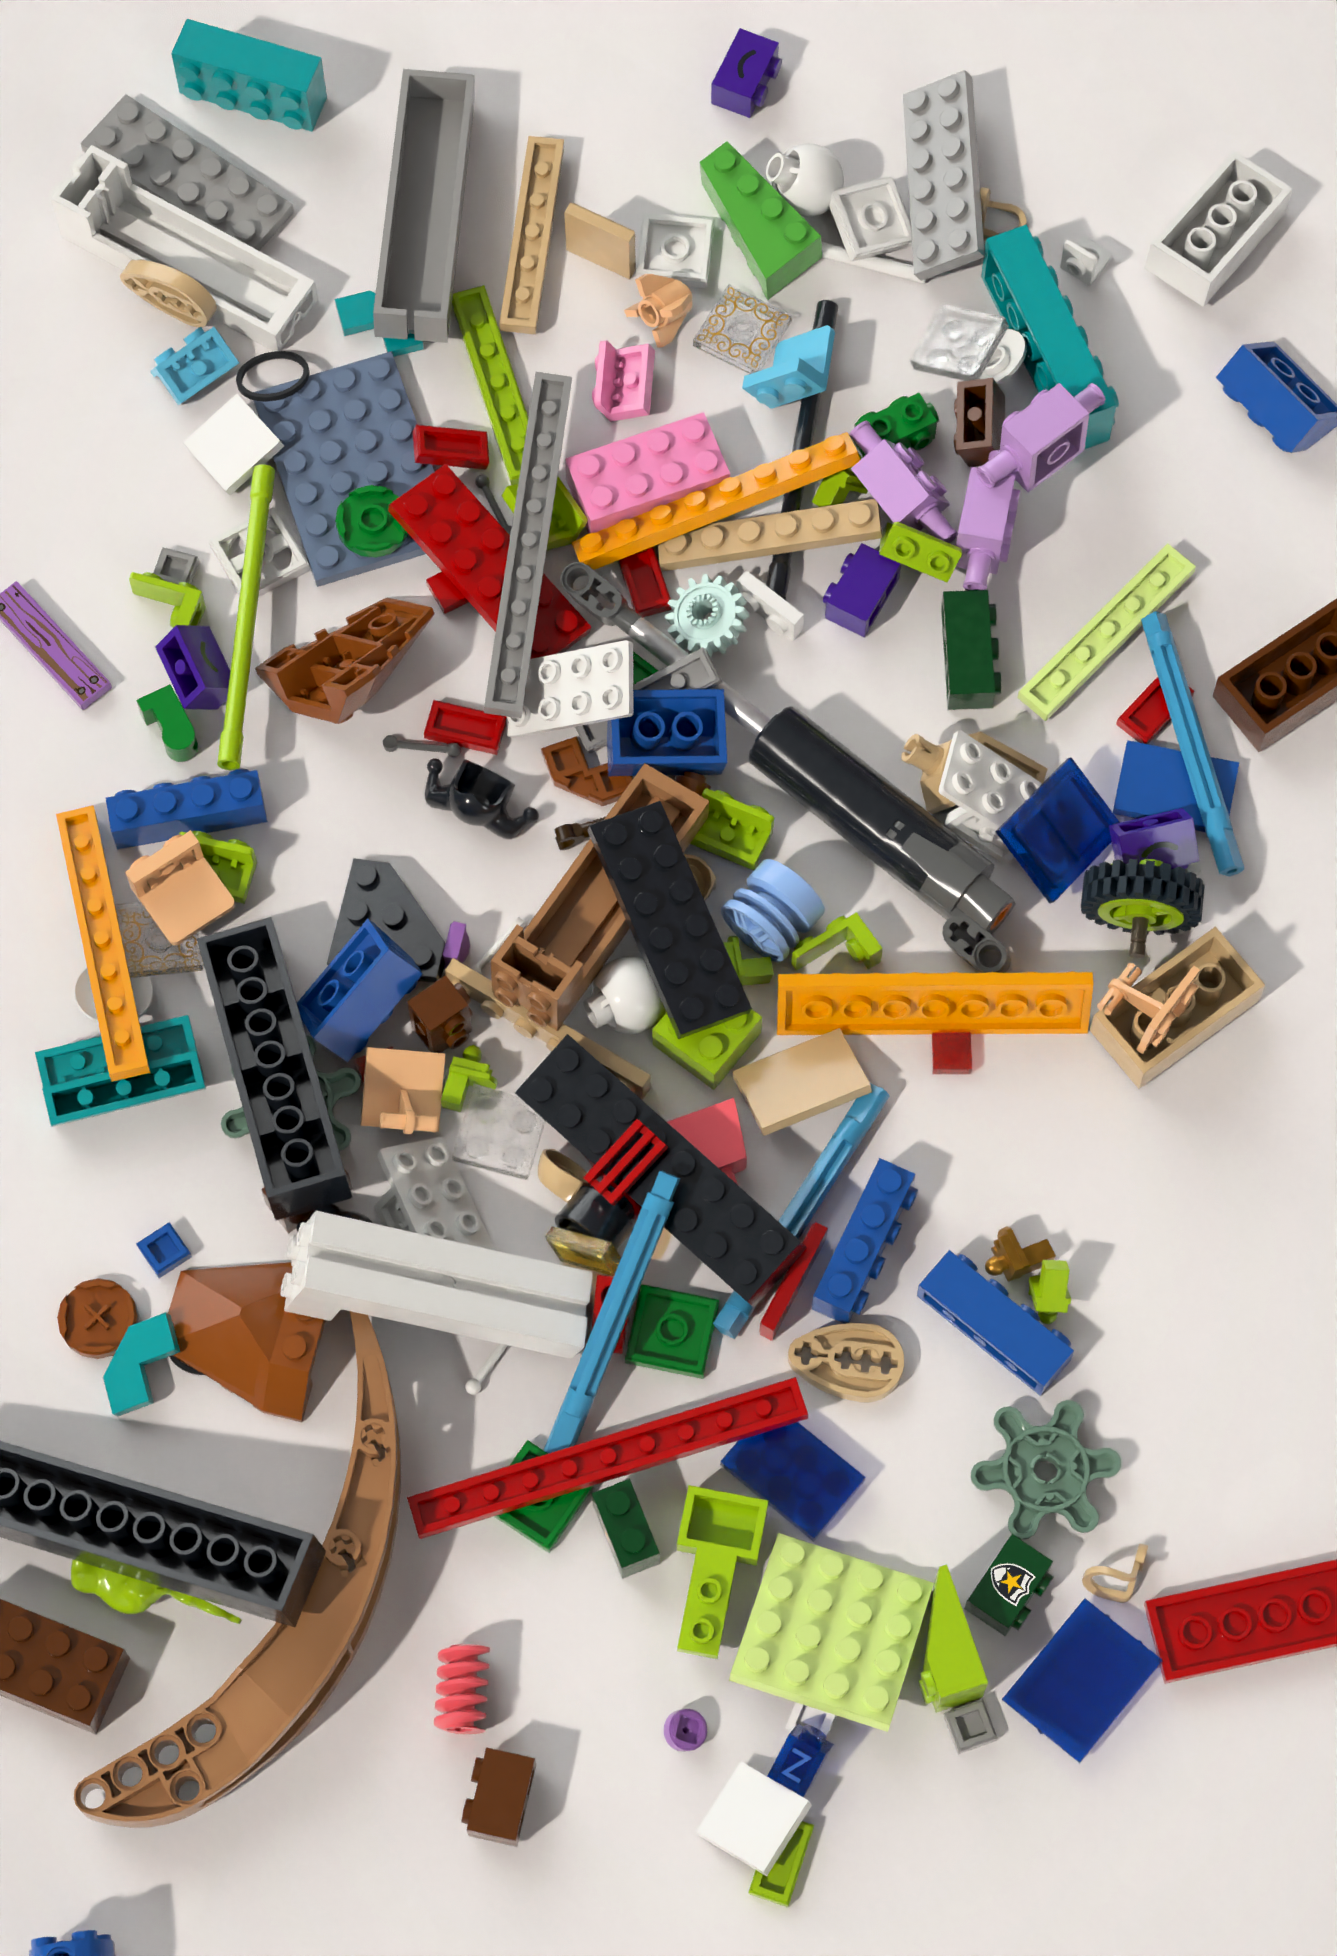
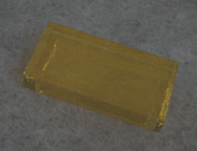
[545,1226,621,1276]

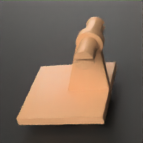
[1097,963,1200,1054]
[360,1047,445,1134]

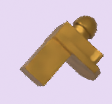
[985,1226,1056,1282]

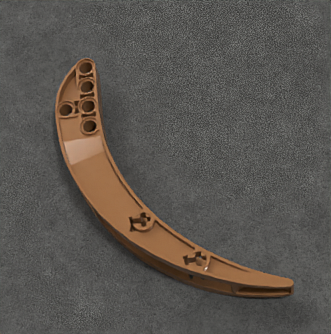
[74,1311,401,1828]

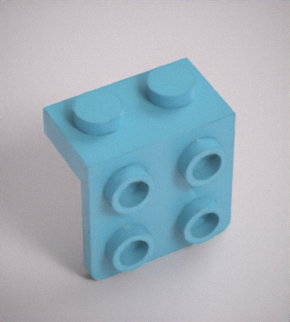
[742,325,835,409]

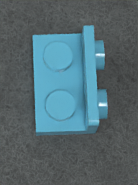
[150,327,239,405]

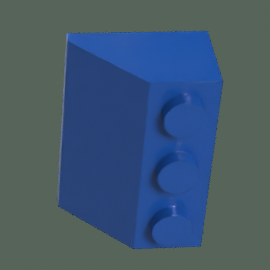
[1216,341,1337,453]
[607,689,728,776]
[297,919,423,1062]

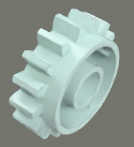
[665,574,749,658]

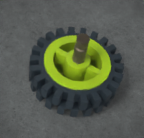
[1081,859,1205,959]

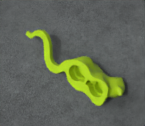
[71,1560,242,1624]

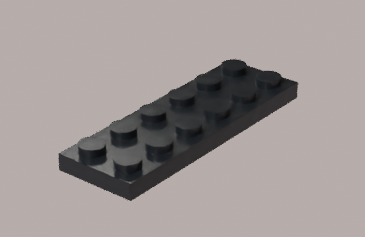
[587,801,752,1039]

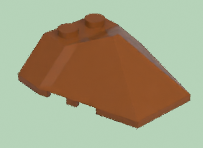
[255,597,435,724]
[168,1262,326,1422]

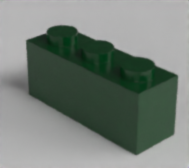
[941,590,1001,710]

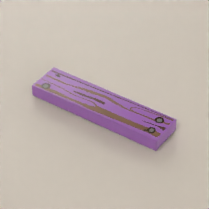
[0,581,112,711]

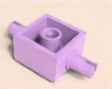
[977,383,1106,493]
[849,420,958,543]
[956,450,1020,591]

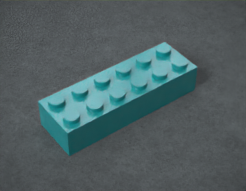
[981,224,1119,449]

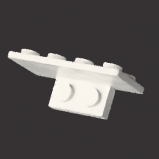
[506,640,634,738]
[939,730,1075,868]
[374,1137,495,1250]

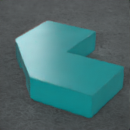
[334,290,424,357]
[103,1312,180,1417]

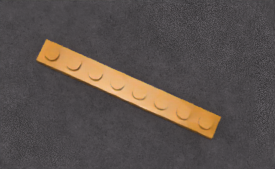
[571,432,860,570]
[56,805,150,1082]

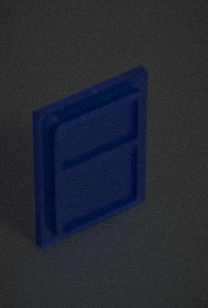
[995,757,1120,904]
[1002,1598,1163,1764]

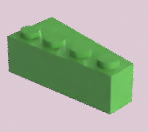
[699,141,822,300]

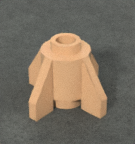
[624,274,692,348]

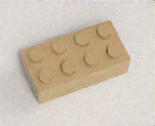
[1090,926,1265,1089]

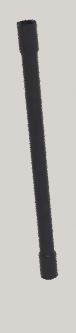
[766,300,839,600]

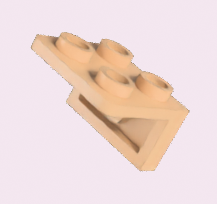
[125,830,235,945]

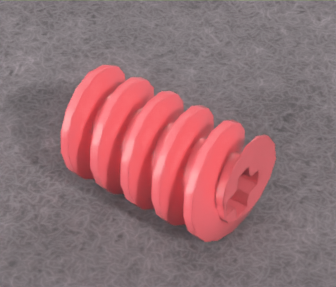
[434,1644,490,1735]

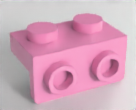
[592,340,655,422]

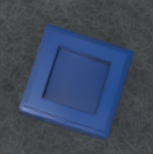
[136,1222,192,1278]

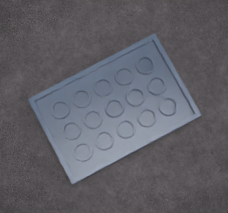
[253,351,434,587]

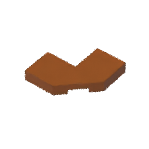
[541,736,633,806]

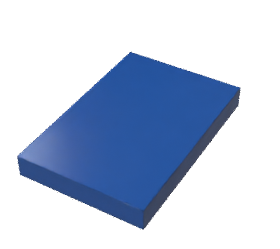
[1112,740,1239,832]

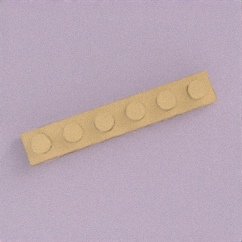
[499,136,564,335]
[658,499,883,572]
[445,958,651,1100]

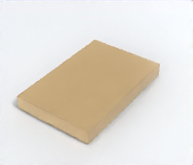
[732,1028,872,1136]

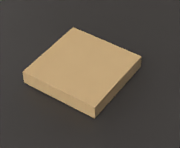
[564,202,636,279]

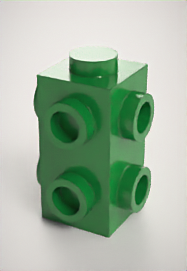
[853,392,939,457]

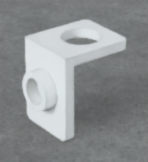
[1060,237,1112,286]

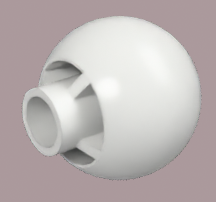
[766,143,844,217]
[583,956,666,1034]

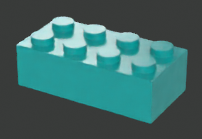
[171,19,327,132]

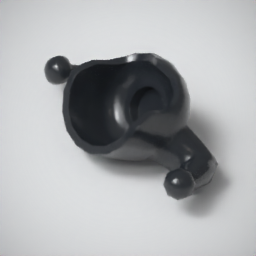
[425,758,539,839]

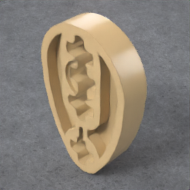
[120,260,217,327]
[788,1323,904,1403]

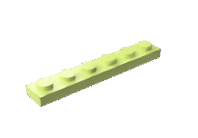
[1017,543,1196,721]

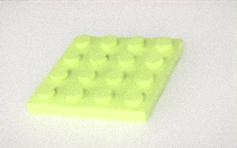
[729,1533,934,1732]

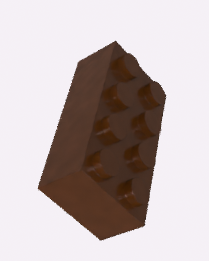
[1213,598,1337,752]
[0,1599,130,1734]

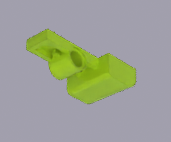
[677,1485,769,1659]

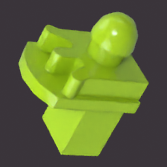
[812,453,868,507]
[723,936,774,986]
[441,1045,498,1112]
[1028,1260,1071,1325]

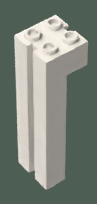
[51,145,318,351]
[281,1211,593,1359]

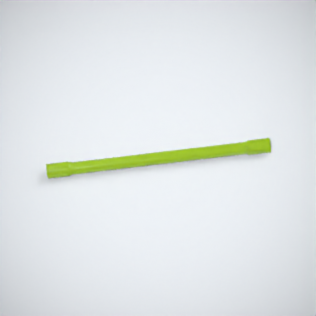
[217,464,275,770]

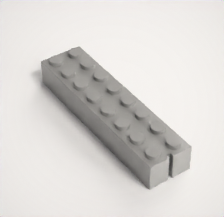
[373,69,475,343]

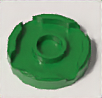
[335,485,408,558]

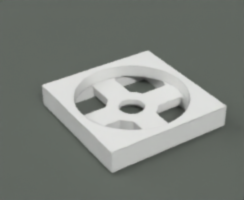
[208,507,310,596]

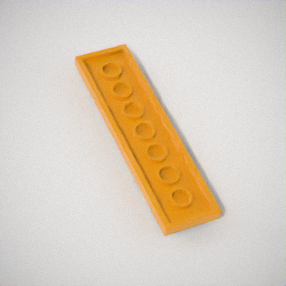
[777,971,1094,1035]

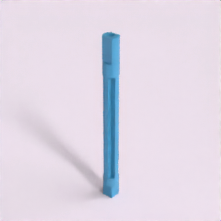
[1141,611,1245,877]
[713,1083,890,1339]
[544,1171,681,1453]

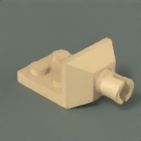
[901,731,1048,814]

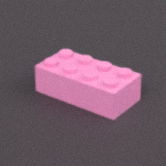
[565,412,730,534]

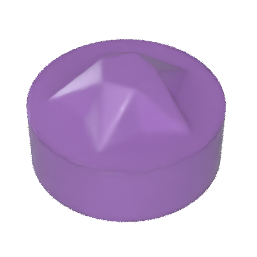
[664,1709,707,1752]

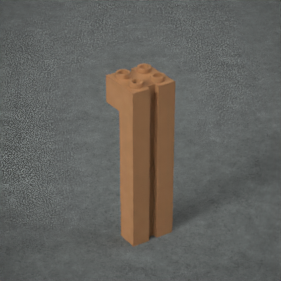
[491,763,709,1031]

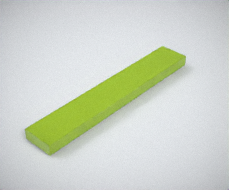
[452,285,528,485]

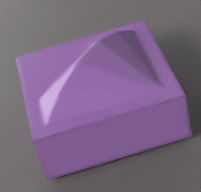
[443,921,470,970]

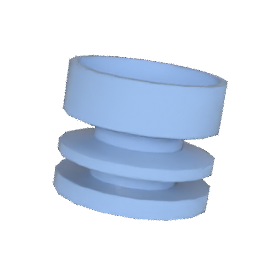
[721,859,825,962]

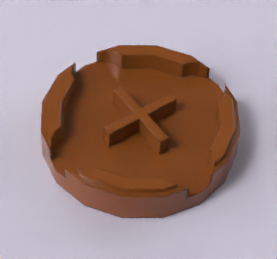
[57,1278,139,1359]

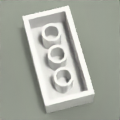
[1144,150,1293,307]

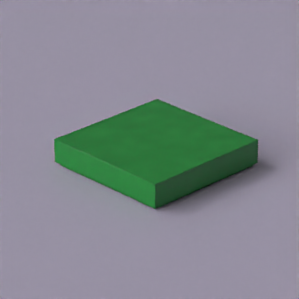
[625,1284,719,1379]
[494,1440,595,1553]

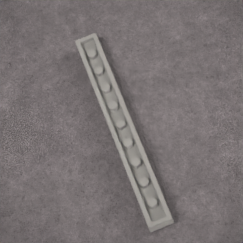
[484,372,572,718]

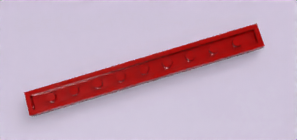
[407,1377,808,1539]

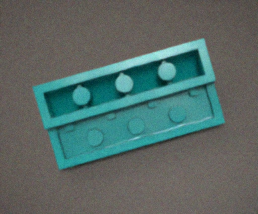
[35,1015,206,1127]

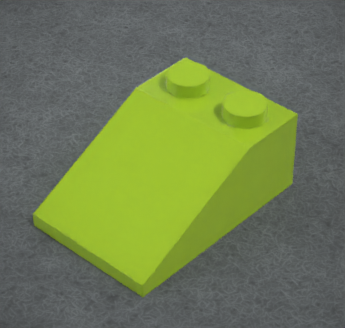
[918,1564,988,1713]

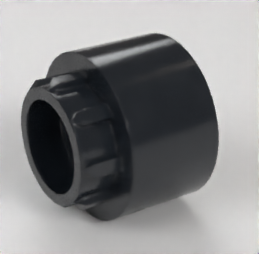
[555,1185,635,1262]

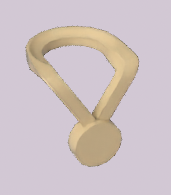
[980,187,1027,241]
[1082,1543,1148,1603]

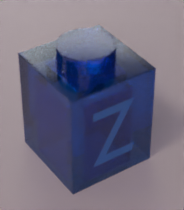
[767,1724,834,1797]

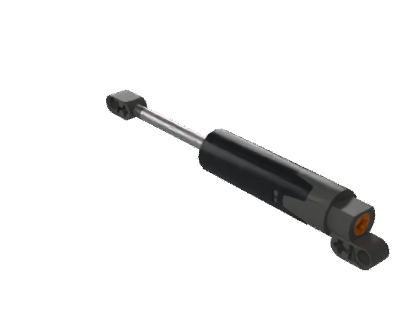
[560,562,1016,973]

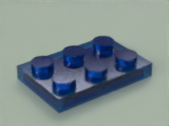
[720,1422,866,1542]

